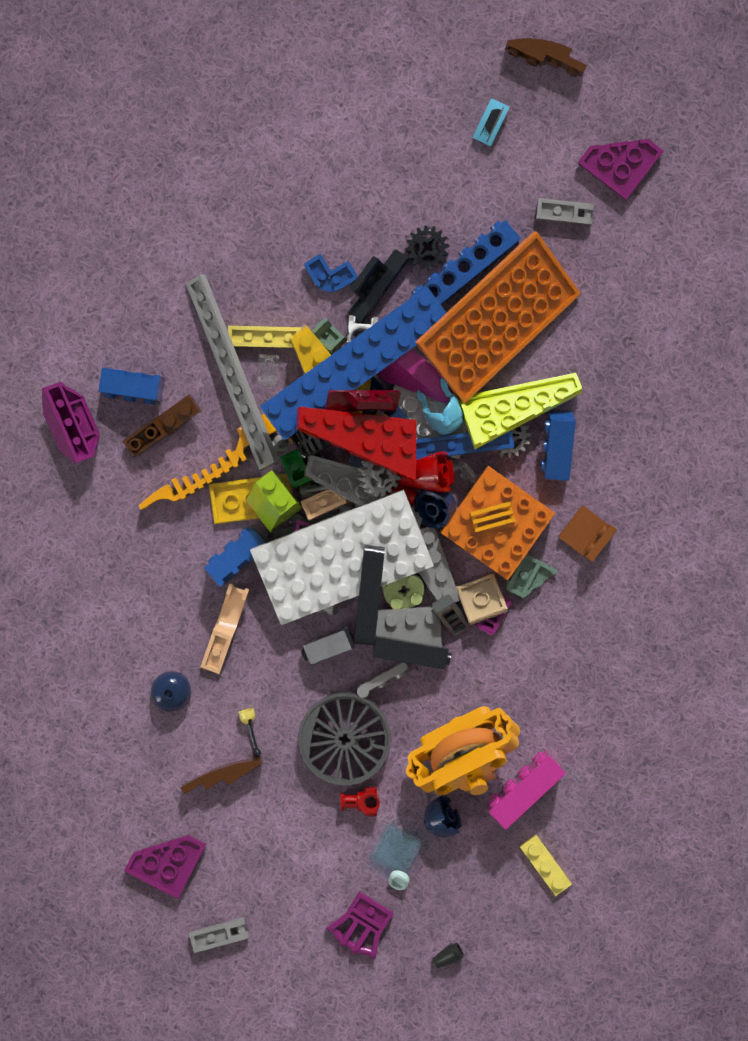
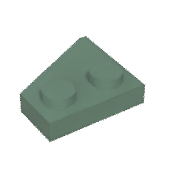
[504,554,558,598]

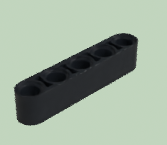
[354,545,385,646]

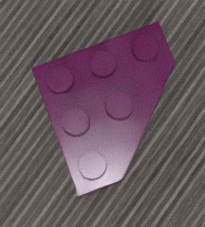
[577,138,663,200]
[124,834,206,899]

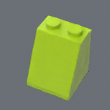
[246,470,302,533]

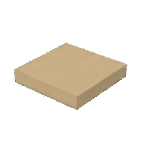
[456,573,508,625]

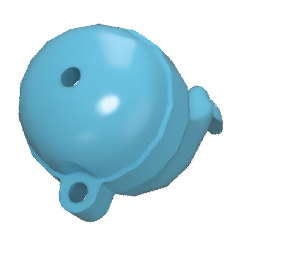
[417,378,463,435]

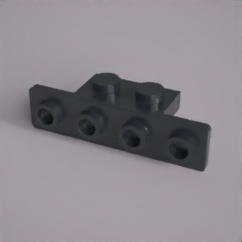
[348,249,409,324]

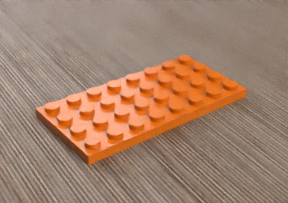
[415,231,581,403]

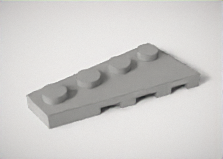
[376,606,442,647]

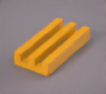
[470,502,516,532]

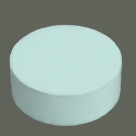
[388,870,410,890]

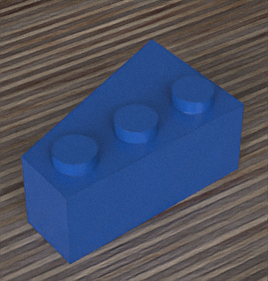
[98,368,165,405]
[541,409,576,481]
[204,527,266,586]

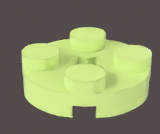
[383,574,424,609]

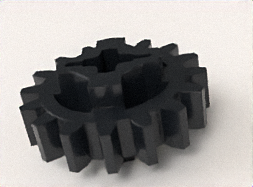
[405,225,450,271]

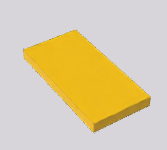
[209,473,292,524]

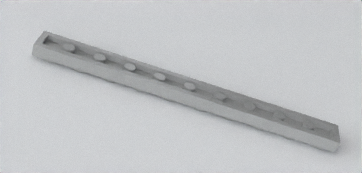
[186,274,279,470]

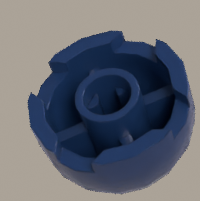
[414,490,456,529]
[151,671,192,712]
[424,795,462,838]

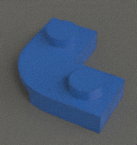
[303,253,358,292]

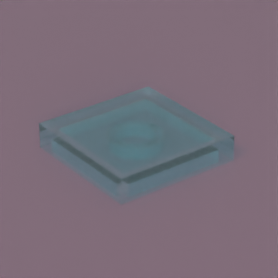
[369,822,424,874]

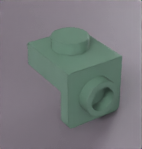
[312,318,347,354]

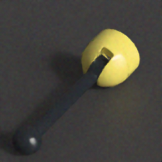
[238,708,261,757]

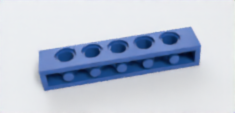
[410,220,521,305]

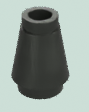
[433,942,464,968]

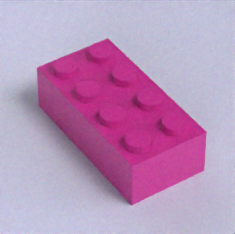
[486,750,566,830]

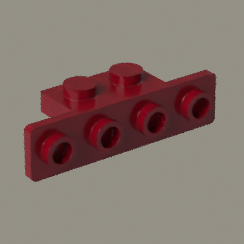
[324,390,401,411]

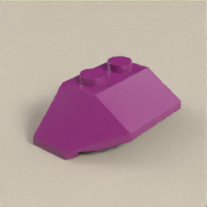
[42,382,100,464]

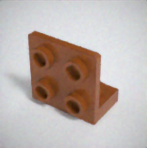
[558,505,617,562]

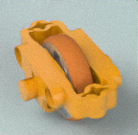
[406,706,520,795]

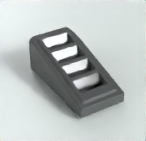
[432,594,471,638]

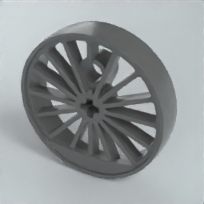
[298,692,391,786]

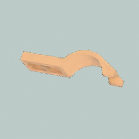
[300,489,352,521]
[201,583,249,674]

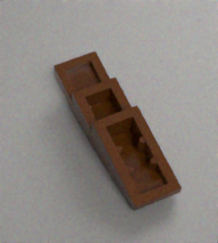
[181,757,263,794]

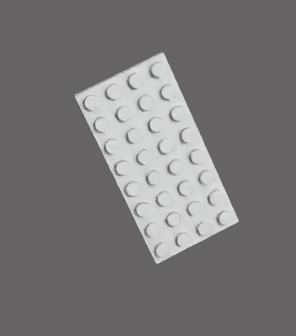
[250,489,434,625]

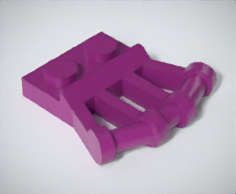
[326,891,394,959]

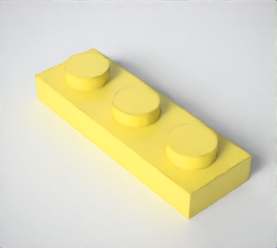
[520,834,572,896]

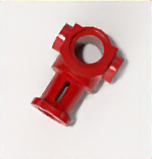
[340,786,380,817]

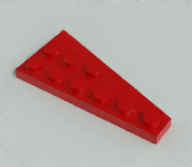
[296,407,416,482]

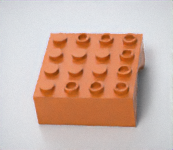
[440,466,555,580]

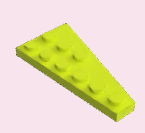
[458,373,582,449]

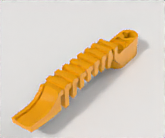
[138,414,277,510]

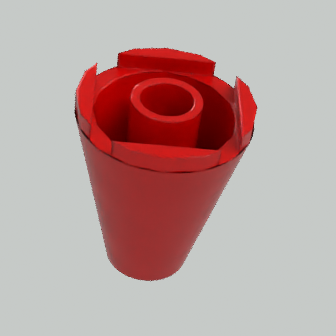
[396,451,454,492]

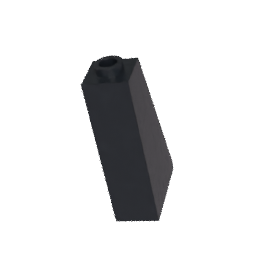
[373,635,452,669]

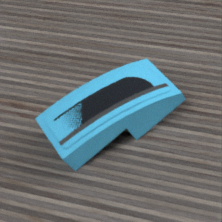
[473,98,510,146]

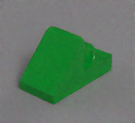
[280,449,311,488]

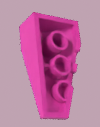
[377,349,454,404]

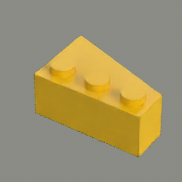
[290,325,331,374]

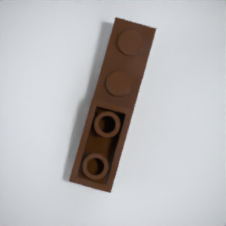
[505,38,587,77]
[122,394,202,458]

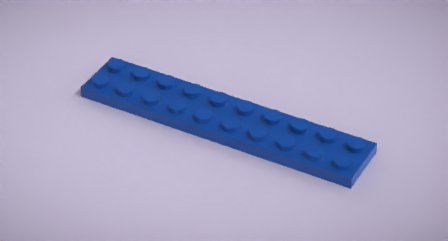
[259,287,446,441]

